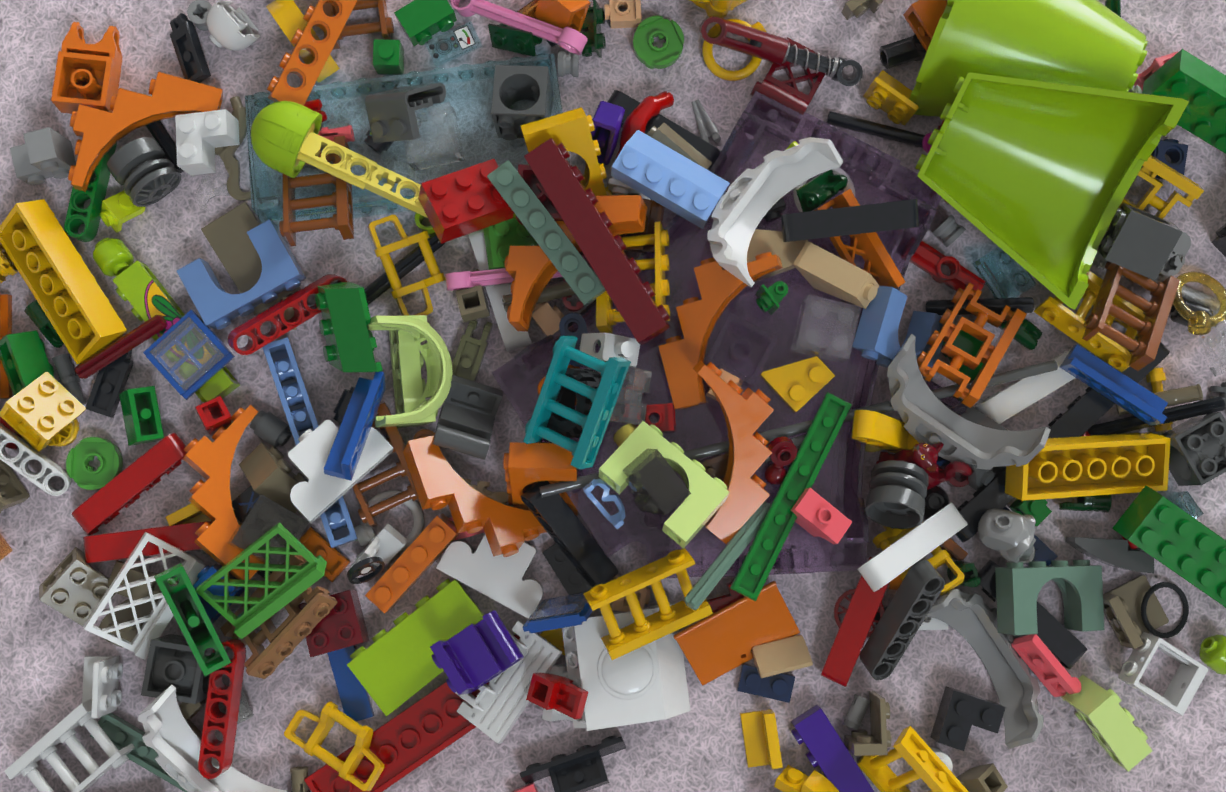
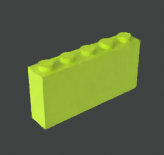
[347,578,484,717]

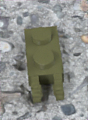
[452,319,493,382]

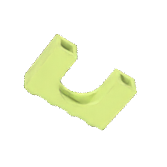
[598,421,730,549]

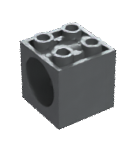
[491,65,553,141]
[1098,203,1183,281]
[1162,412,1226,486]
[141,634,222,704]

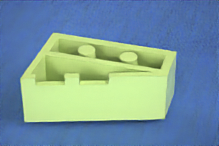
[1060,675,1152,772]

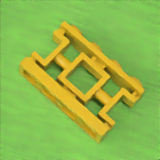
[1119,155,1204,219]

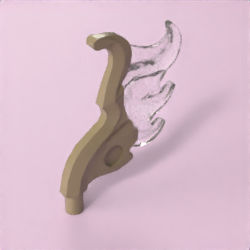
[191,96,256,212]

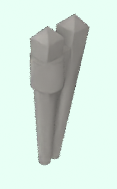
[691,99,721,143]

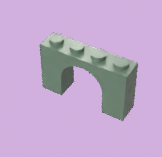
[995,560,1105,635]

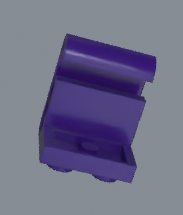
[430,610,524,695]

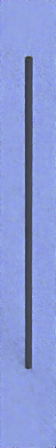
[539,360,1058,498]

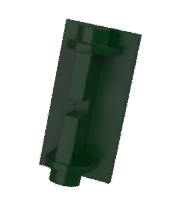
[580,0,606,58]
[488,23,542,57]
[796,169,848,212]

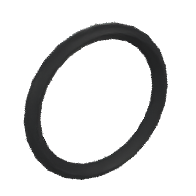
[1141,582,1189,638]

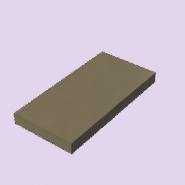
[201,202,301,316]

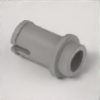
[843,694,871,731]

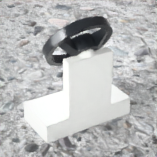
[347,523,408,584]

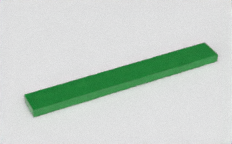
[730,392,852,601]

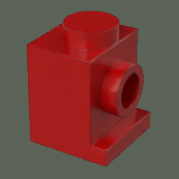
[636,403,676,432]

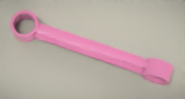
[450,0,588,55]
[445,255,586,291]

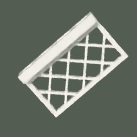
[83,532,205,660]

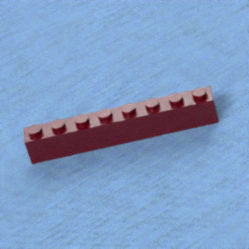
[524,138,670,345]

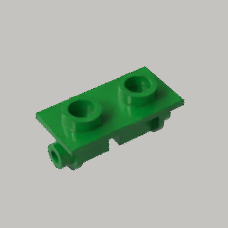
[755,281,788,315]

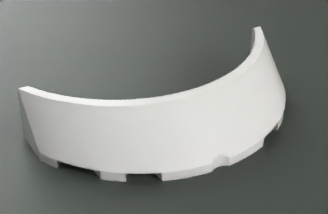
[707,137,843,288]
[138,684,288,792]

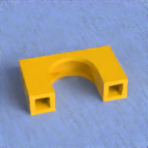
[520,107,612,196]

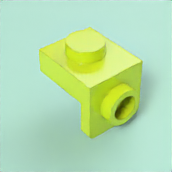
[100,190,146,233]

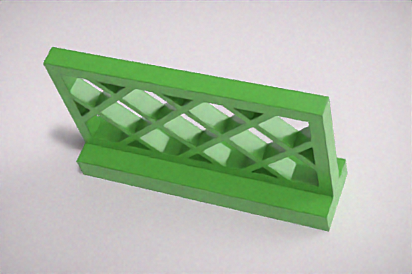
[196,522,327,639]

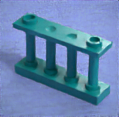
[523,336,631,469]

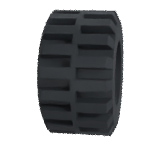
[541,368,601,438]

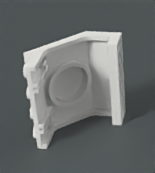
[562,603,691,731]

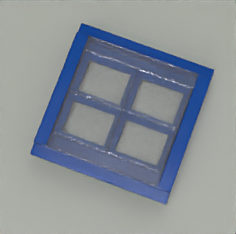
[143,310,235,400]
[523,592,592,633]

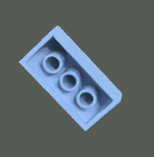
[611,130,730,229]

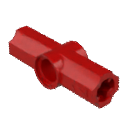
[906,239,985,291]

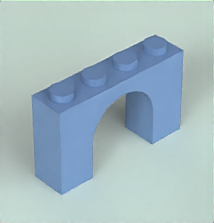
[177,219,306,330]
[852,286,944,381]

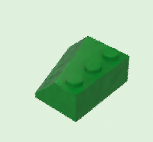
[315,281,383,372]

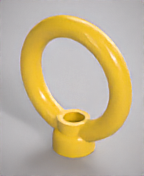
[702,19,766,81]

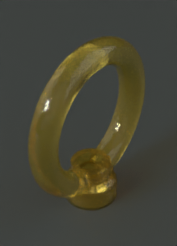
[1173,272,1226,335]

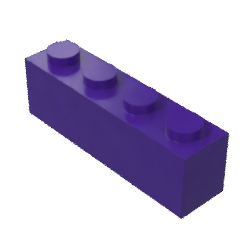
[791,705,874,792]

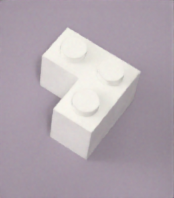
[175,109,240,175]

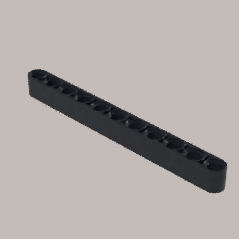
[955,342,1170,543]

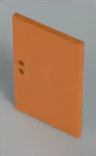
[673,581,800,686]

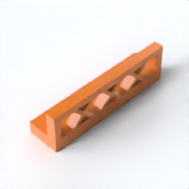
[814,189,905,288]

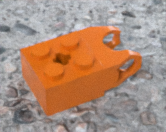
[51,22,122,114]

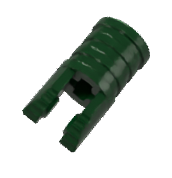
[24,300,64,348]
[999,318,1042,350]
[1059,495,1112,513]
[947,561,981,587]

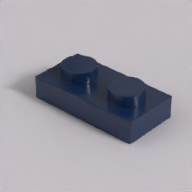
[737,664,795,703]

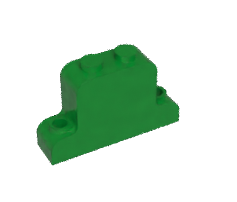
[154,563,231,676]

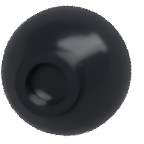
[924,485,949,520]

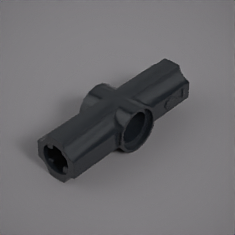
[879,34,927,69]

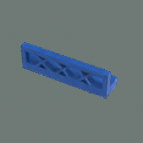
[1060,344,1168,426]
[324,371,386,481]

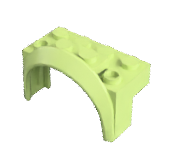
[367,315,453,428]

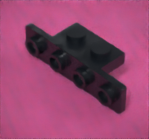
[520,736,626,792]

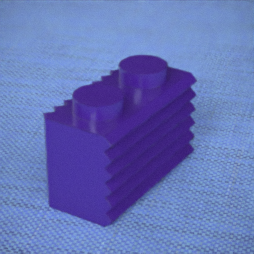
[591,101,625,165]

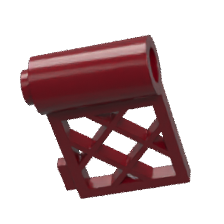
[750,37,825,126]

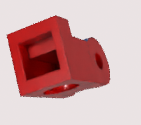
[195,396,232,436]

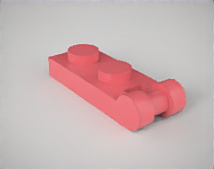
[1011,634,1081,697]

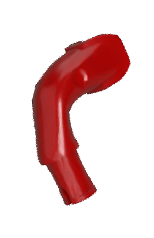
[616,91,674,158]

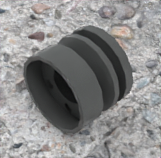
[107,137,181,207]
[865,460,929,529]

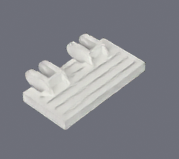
[456,621,562,744]

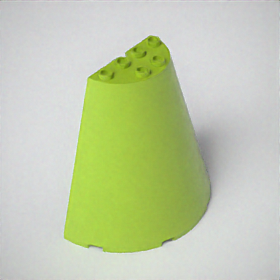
[909,0,1148,117]
[915,72,1189,310]

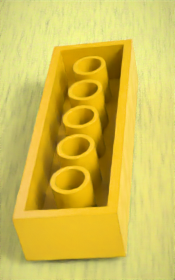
[0,199,127,364]
[1005,432,1171,501]

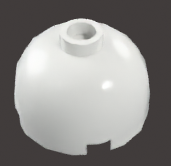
[206,0,260,51]

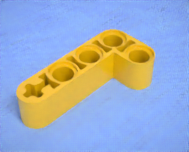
[852,410,919,453]

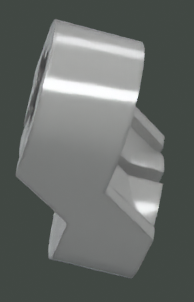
[1159,232,1191,277]

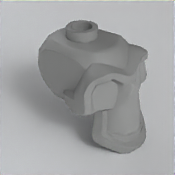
[978,508,1036,565]

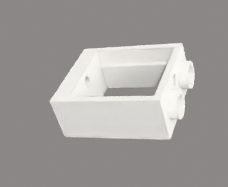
[1118,632,1209,716]

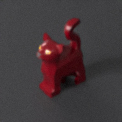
[876,442,972,490]

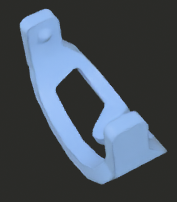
[583,479,626,529]

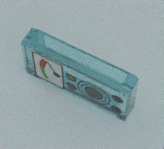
[425,21,482,67]

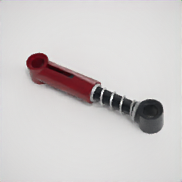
[699,16,863,86]

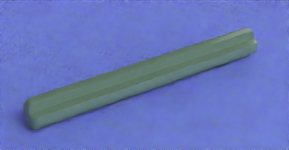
[684,502,771,610]

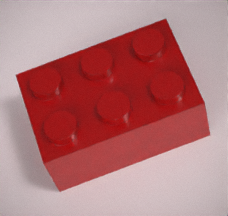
[418,159,514,244]

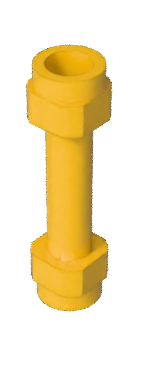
[1146,368,1173,432]

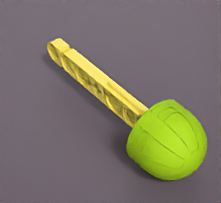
[251,101,428,218]

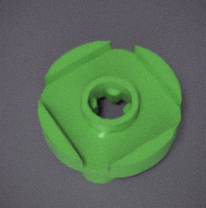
[633,15,684,69]
[66,437,123,490]

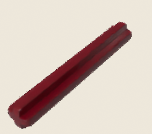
[75,315,168,379]

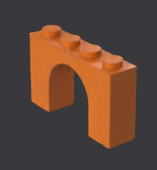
[503,442,578,516]

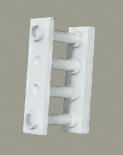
[4,699,135,792]

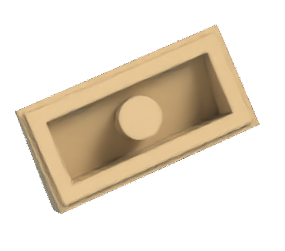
[752,635,813,678]

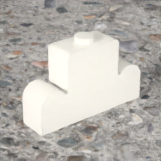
[288,420,393,524]
[436,534,544,619]

